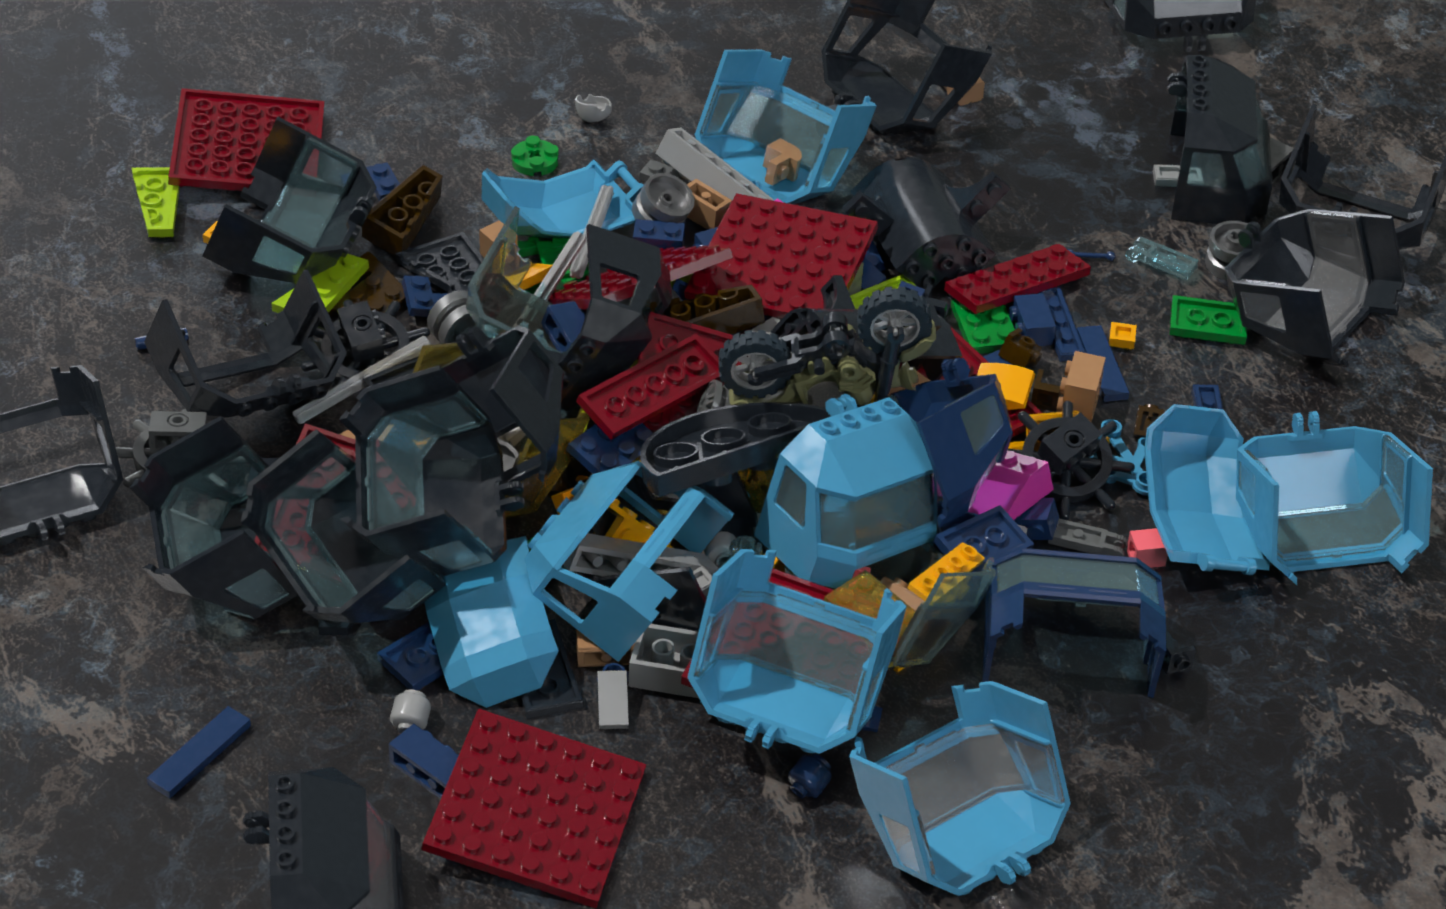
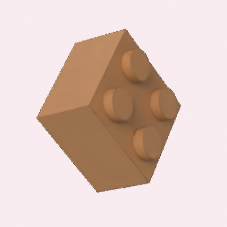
[1056,351,1106,423]

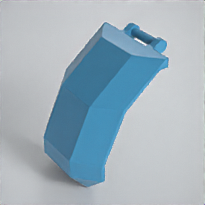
[482,159,644,239]
[1144,404,1270,575]
[425,536,559,708]

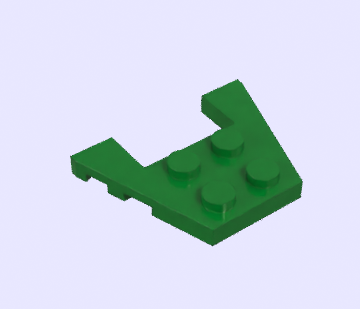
[518,237,589,305]

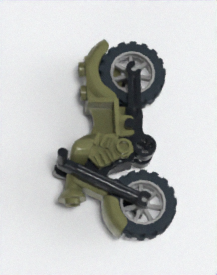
[718,286,936,406]

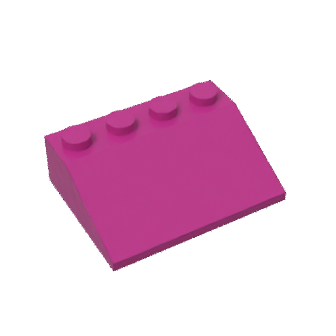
[937,450,1054,520]

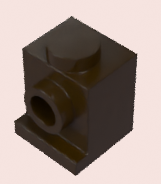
[998,328,1042,368]

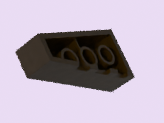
[647,284,765,334]

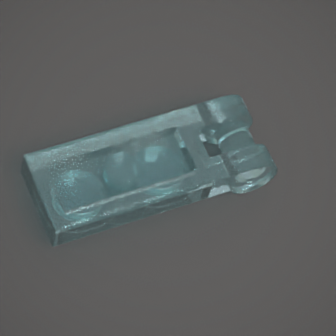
[1125,237,1199,280]

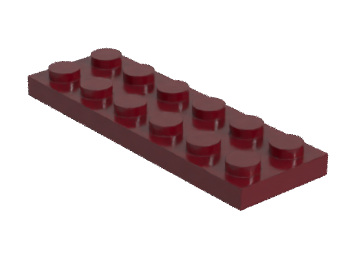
[944,244,1091,314]
[576,334,720,440]

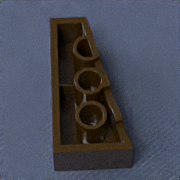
[361,165,443,256]

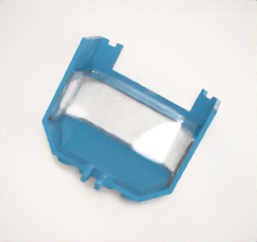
[849,681,1071,896]

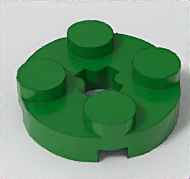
[511,136,559,176]

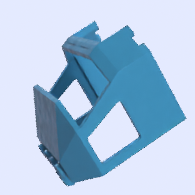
[525,461,734,662]

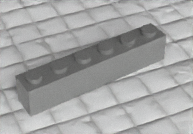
[656,127,774,201]
[563,533,719,576]

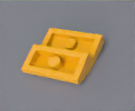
[977,363,1035,410]

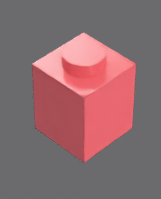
[1126,528,1168,568]

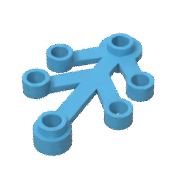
[1090,419,1148,495]

